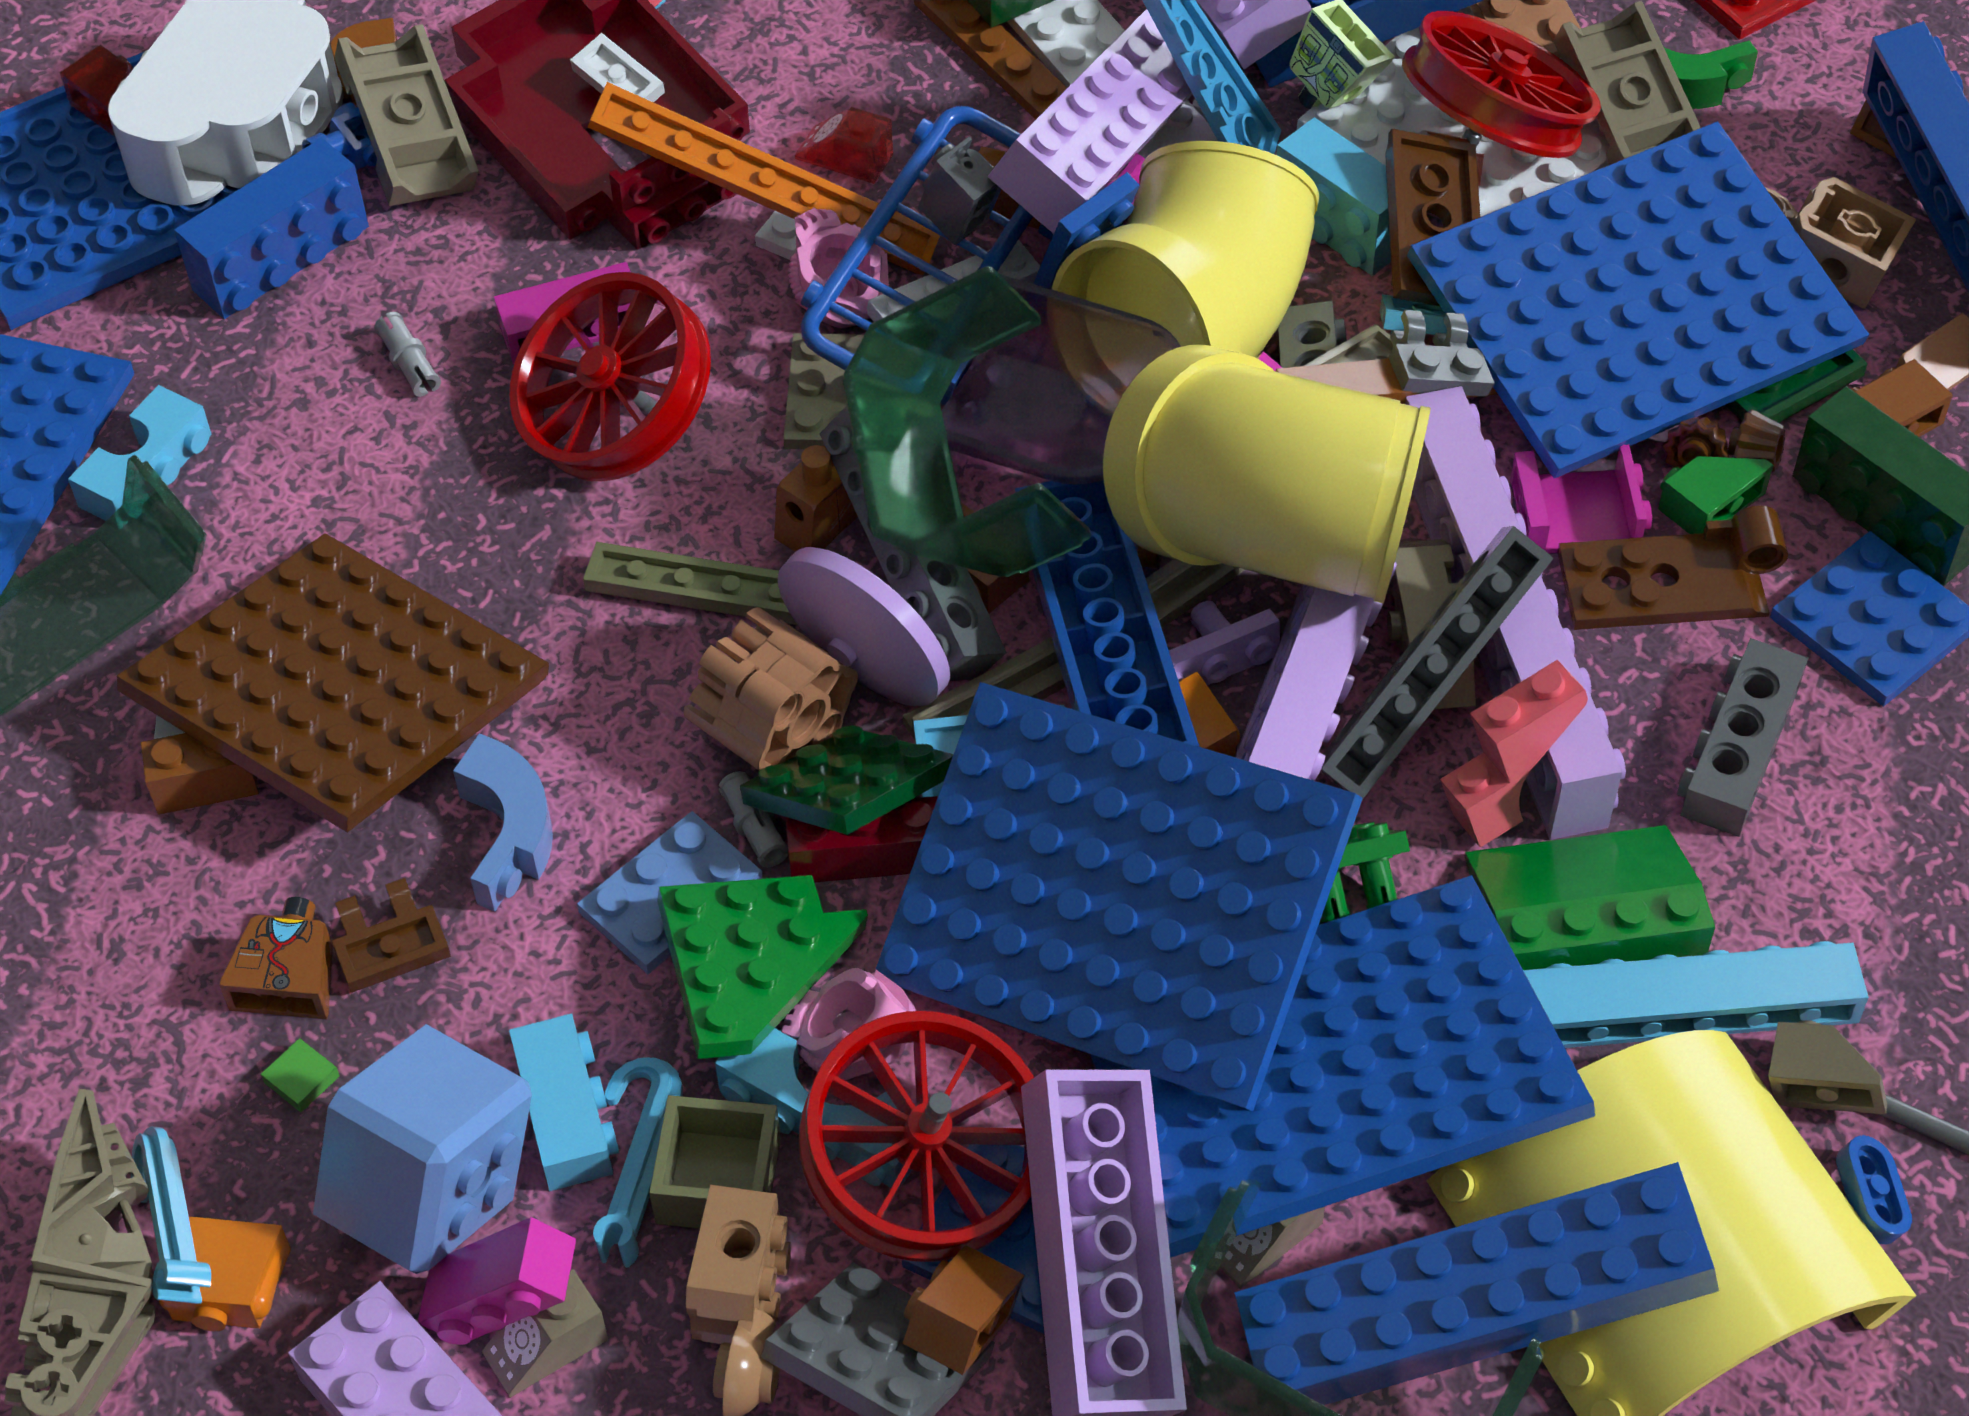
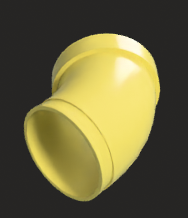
[1050,141,1319,419]
[1103,345,1431,603]

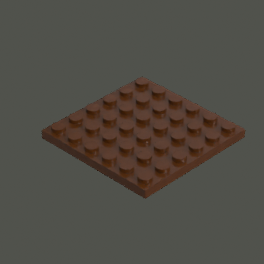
[117,533,549,833]

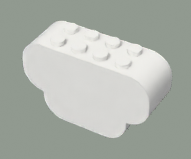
[108,0,344,206]

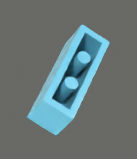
[509,1013,619,1192]

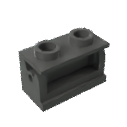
[918,136,1001,246]

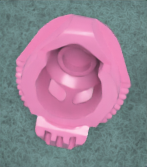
[788,208,889,329]
[781,968,916,1080]

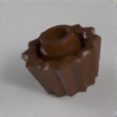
[1728,409,1786,472]
[1662,417,1729,468]

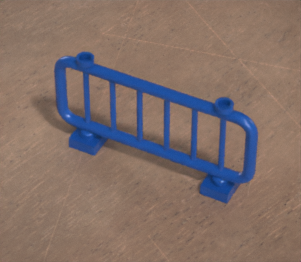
[800,106,1053,407]

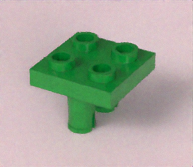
[1319,822,1410,923]

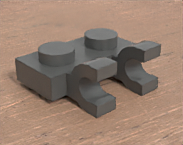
[1389,310,1495,396]

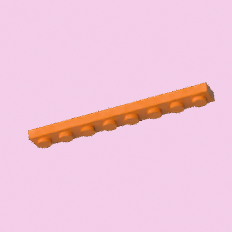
[588,82,940,275]

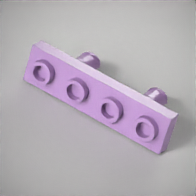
[1169,601,1280,685]

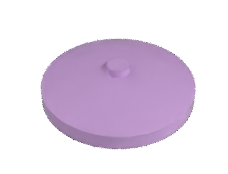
[778,547,950,706]

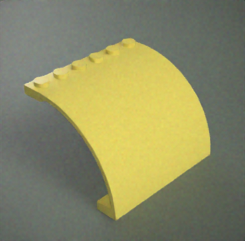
[1427,1030,1916,1416]

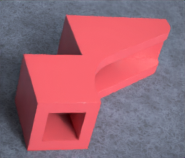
[1440,660,1588,847]

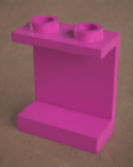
[1510,444,1652,554]

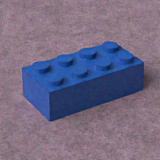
[174,138,369,319]

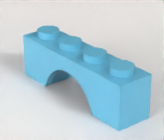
[715,1028,912,1190]

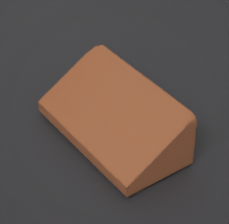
[1896,313,1969,390]

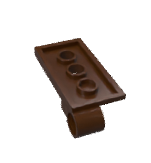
[1385,129,1480,306]
[1557,506,1788,630]

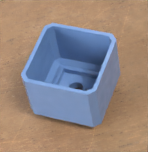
[313,1024,532,1274]

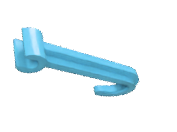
[593,1057,683,1268]
[131,1126,211,1304]

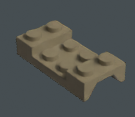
[1553,1,1701,165]
[334,24,479,206]

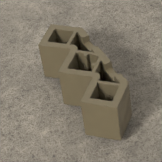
[1387,539,1476,709]

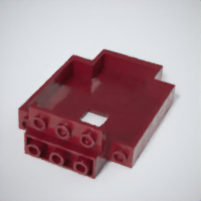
[444,0,750,250]

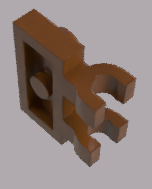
[332,878,451,993]

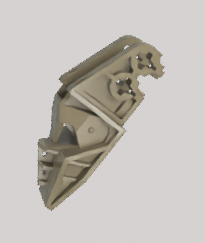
[4,1089,156,1416]

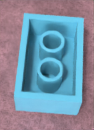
[1276,117,1391,276]

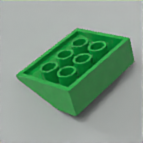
[1464,825,1715,970]

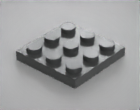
[761,1262,995,1416]

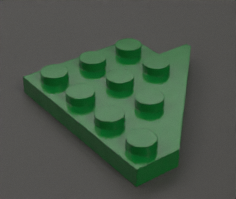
[657,875,868,1059]

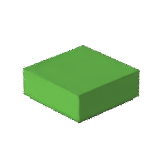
[261,1038,340,1112]

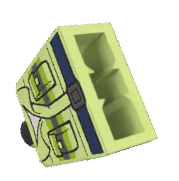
[1290,0,1395,110]

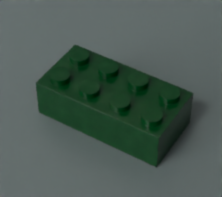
[1792,386,1969,586]

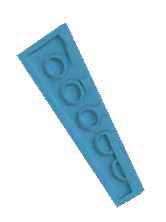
[1142,0,1282,154]

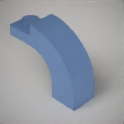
[453,733,553,912]

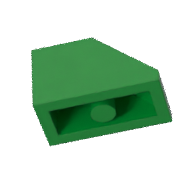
[1658,456,1773,534]

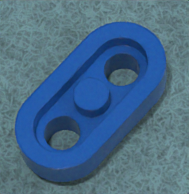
[1836,1135,1912,1245]

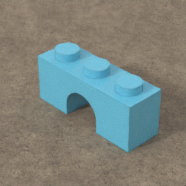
[68,385,212,529]

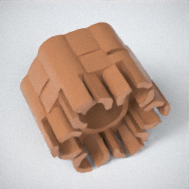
[684,607,858,771]

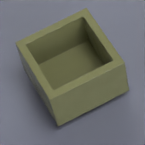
[649,1095,781,1228]

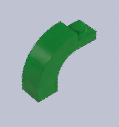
[1664,40,1758,109]

